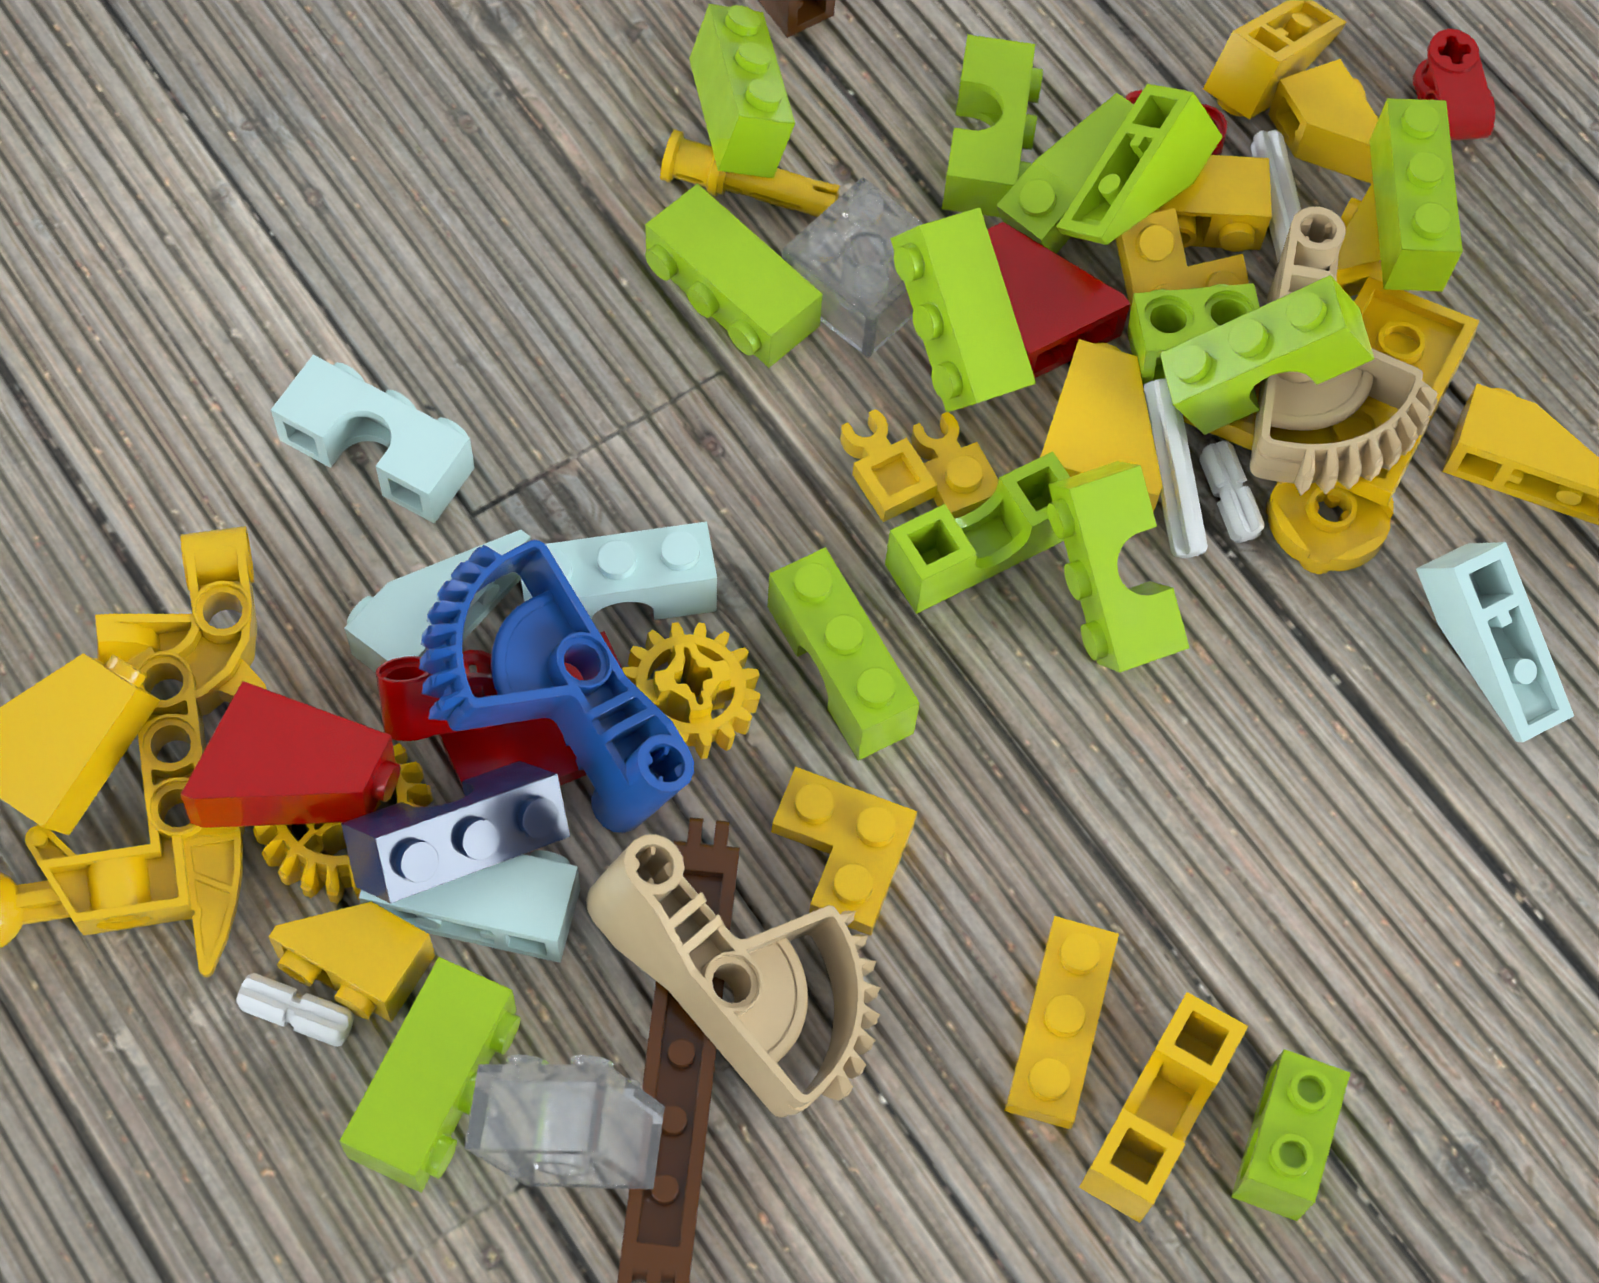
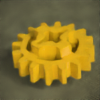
[622,622,761,759]

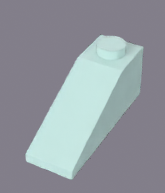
[344,530,531,673]
[1416,542,1574,742]
[359,850,580,963]

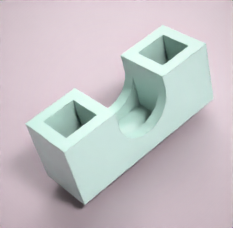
[271,355,475,524]
[521,522,717,620]

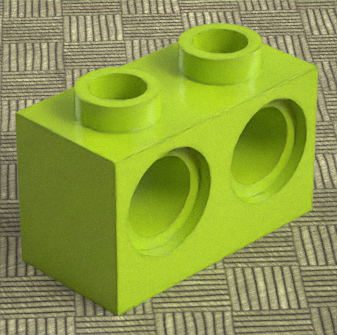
[1127,283,1260,385]
[1231,1049,1351,1221]

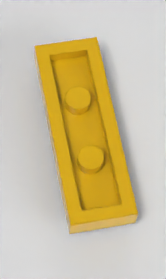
[1004,916,1119,1129]

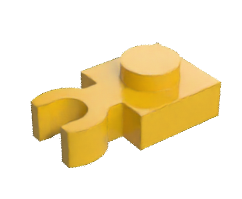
[840,409,938,522]
[911,412,999,518]

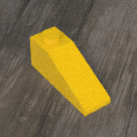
[1203,0,1346,120]
[1442,383,1599,526]

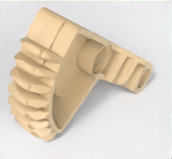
[1250,207,1438,496]
[586,834,881,1118]

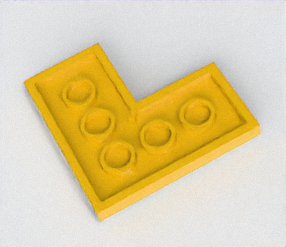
[1183,276,1480,507]

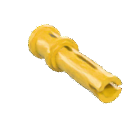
[660,129,840,222]

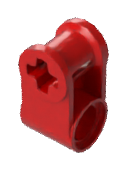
[1413,29,1495,141]
[376,649,497,741]

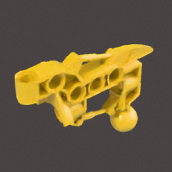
[0,526,267,978]

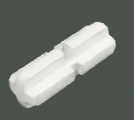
[1200,441,1265,543]
[236,973,354,1047]

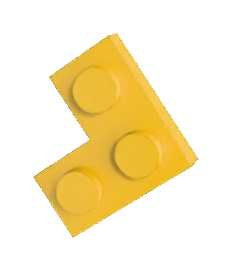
[1116,208,1249,311]
[771,766,918,936]

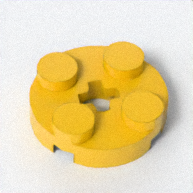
[1266,481,1394,574]

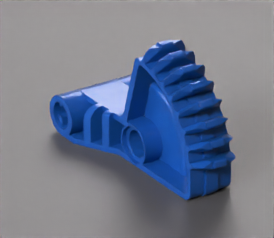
[418,540,694,833]

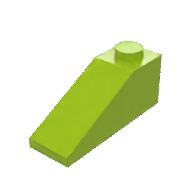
[1056,84,1223,245]
[996,92,1133,254]

